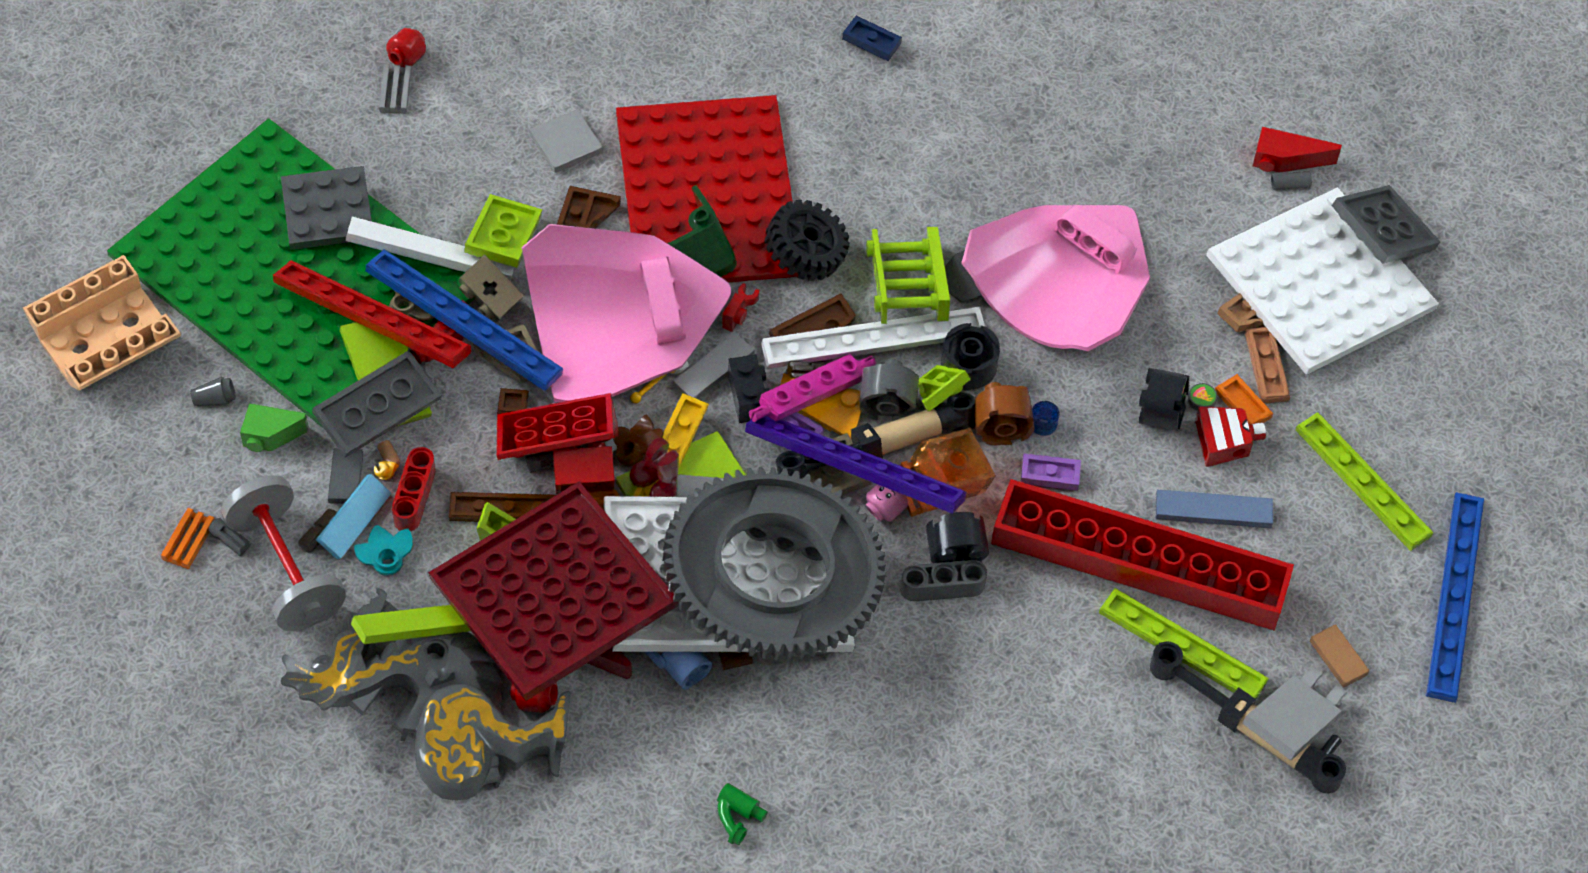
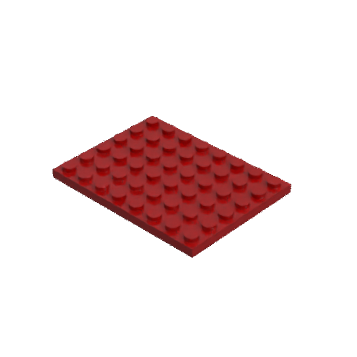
[616,95,798,283]

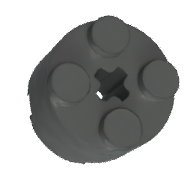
[860,359,919,421]

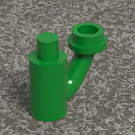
[717,783,768,845]

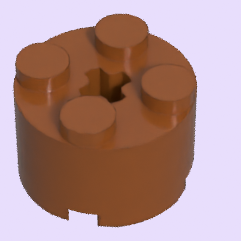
[975,382,1034,446]

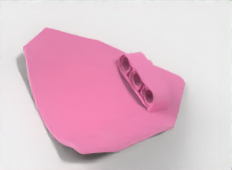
[961,205,1150,351]
[522,224,731,403]

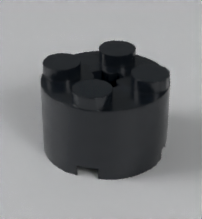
[941,323,1000,391]
[1139,368,1190,431]
[926,512,989,563]

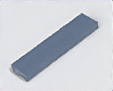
[1155,489,1273,528]

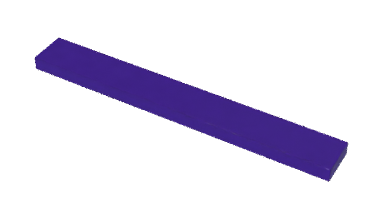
[745,416,967,514]

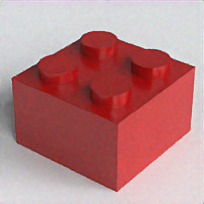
[553,442,615,494]

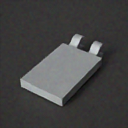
[1242,667,1347,760]

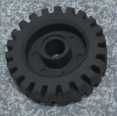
[765,200,850,281]

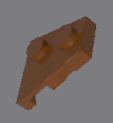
[557,186,621,229]

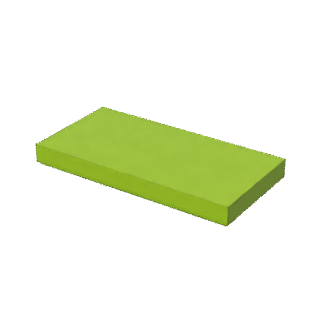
[340,322,432,426]
[616,431,746,496]

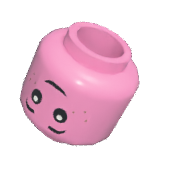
[865,484,909,522]

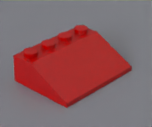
[496,393,619,460]

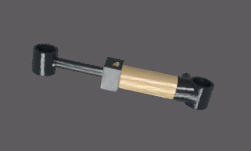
[776,392,976,479]
[1150,641,1346,794]

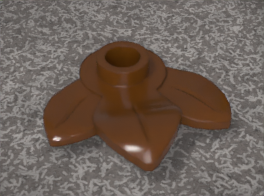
[613,415,664,467]

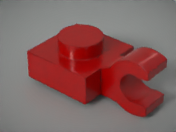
[722,283,759,332]

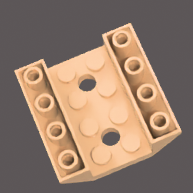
[23,255,181,391]

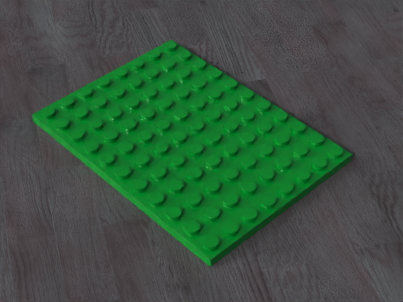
[107,118,486,429]

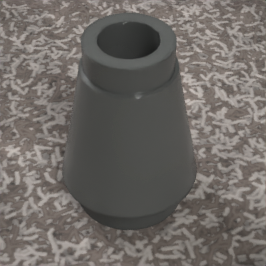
[190,376,236,406]

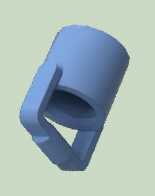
[645,652,712,690]

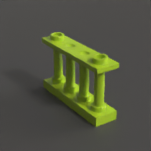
[866,227,950,324]

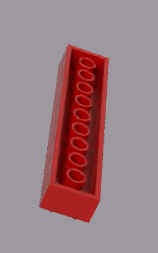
[991,479,1294,631]

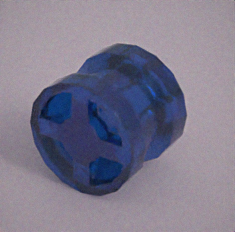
[1032,401,1060,436]

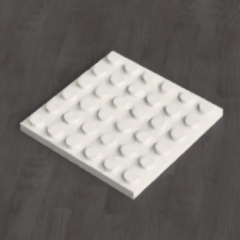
[1206,187,1439,375]

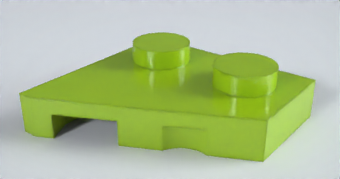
[918,365,970,412]

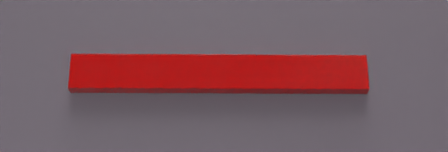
[273,260,471,369]

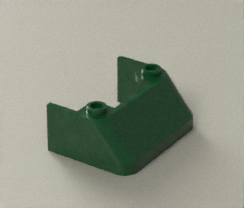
[667,185,737,277]

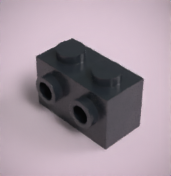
[728,354,770,423]

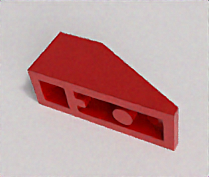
[1252,126,1342,173]

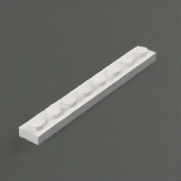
[761,307,985,369]

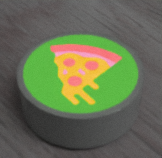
[1188,383,1217,411]

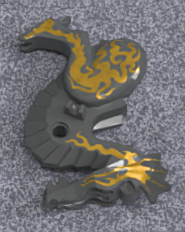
[281,588,571,801]

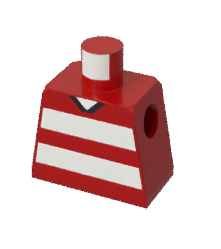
[1195,406,1266,467]

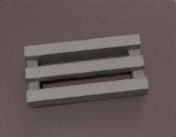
[379,64,411,114]

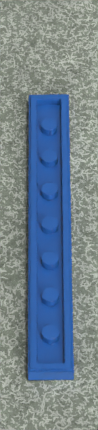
[365,249,563,391]
[1426,492,1484,703]

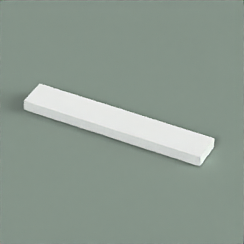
[345,217,514,281]

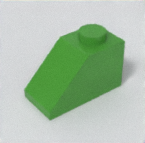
[240,403,309,452]

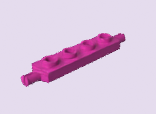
[749,354,876,422]

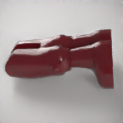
[629,438,679,497]

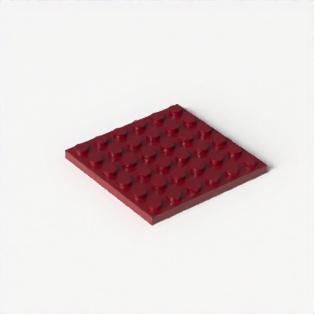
[428,481,679,701]

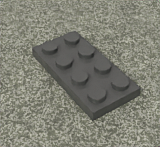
[312,350,442,458]

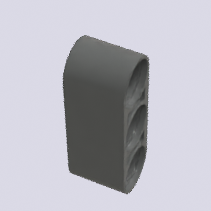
[900,560,987,601]

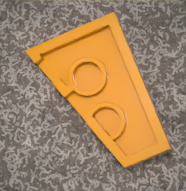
[780,373,862,440]

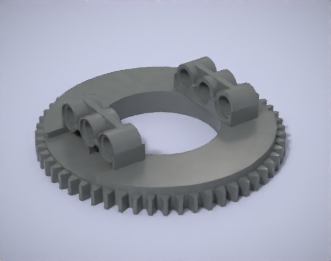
[662,467,886,660]

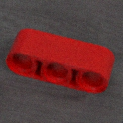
[392,447,436,532]

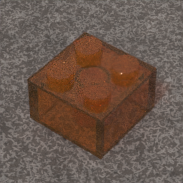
[910,428,996,499]

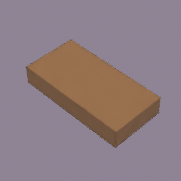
[1310,624,1369,688]

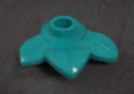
[354,525,413,576]

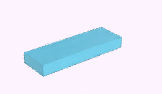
[316,474,392,559]

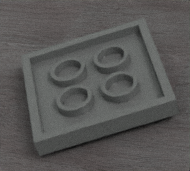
[281,166,372,250]
[1331,185,1440,264]

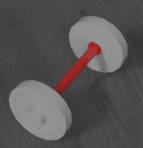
[221,475,346,631]

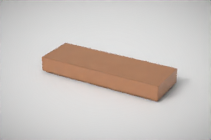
[1245,327,1290,403]

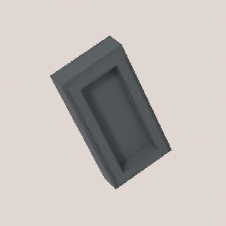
[328,448,363,504]

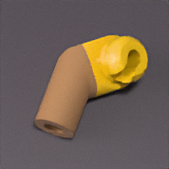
[374,440,400,480]

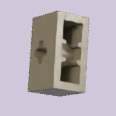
[458,255,524,322]

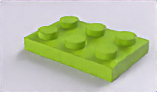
[464,194,543,268]

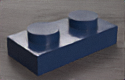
[842,15,902,61]

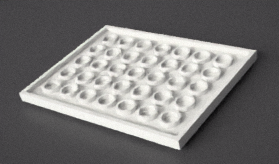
[603,496,855,652]

